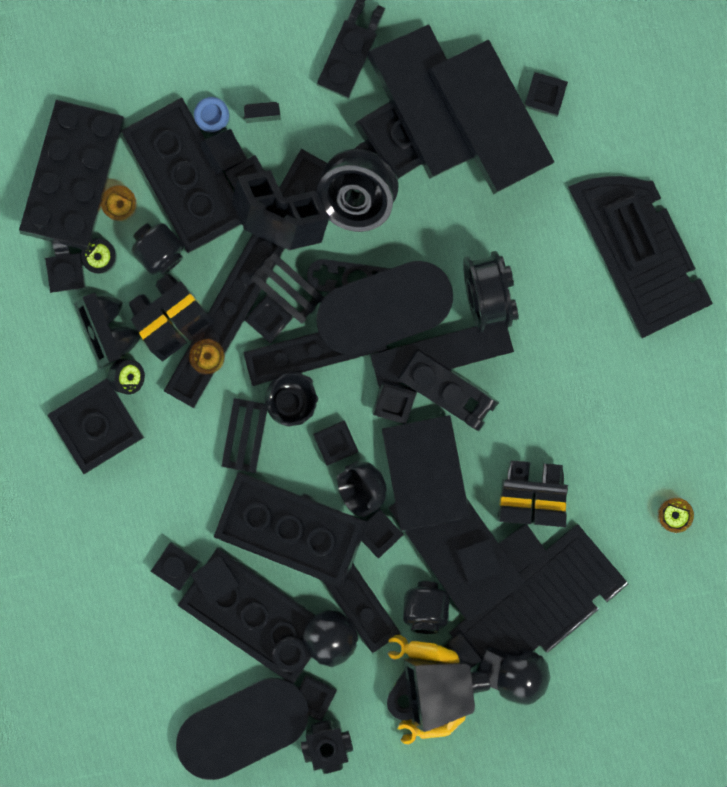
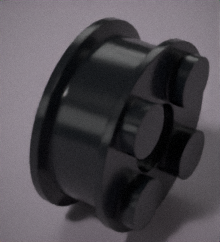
[317,149,399,232]
[463,251,519,333]

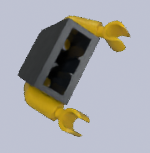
[388,635,490,745]

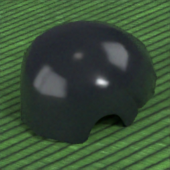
[265,371,319,427]
[337,461,387,517]
[303,610,358,668]
[497,651,550,705]

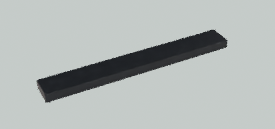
[164,148,327,409]

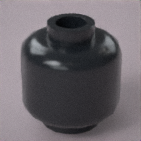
[131,223,184,276]
[403,581,450,634]

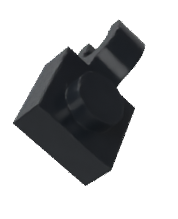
[45,242,87,293]

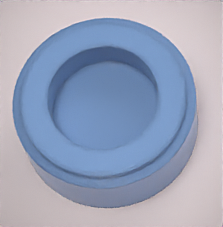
[194,97,230,133]

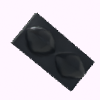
[74,292,141,368]

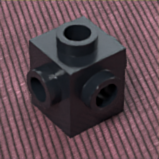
[301,720,354,774]

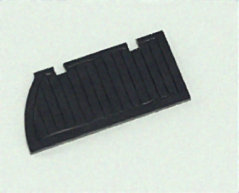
[568,176,713,338]
[449,524,629,657]

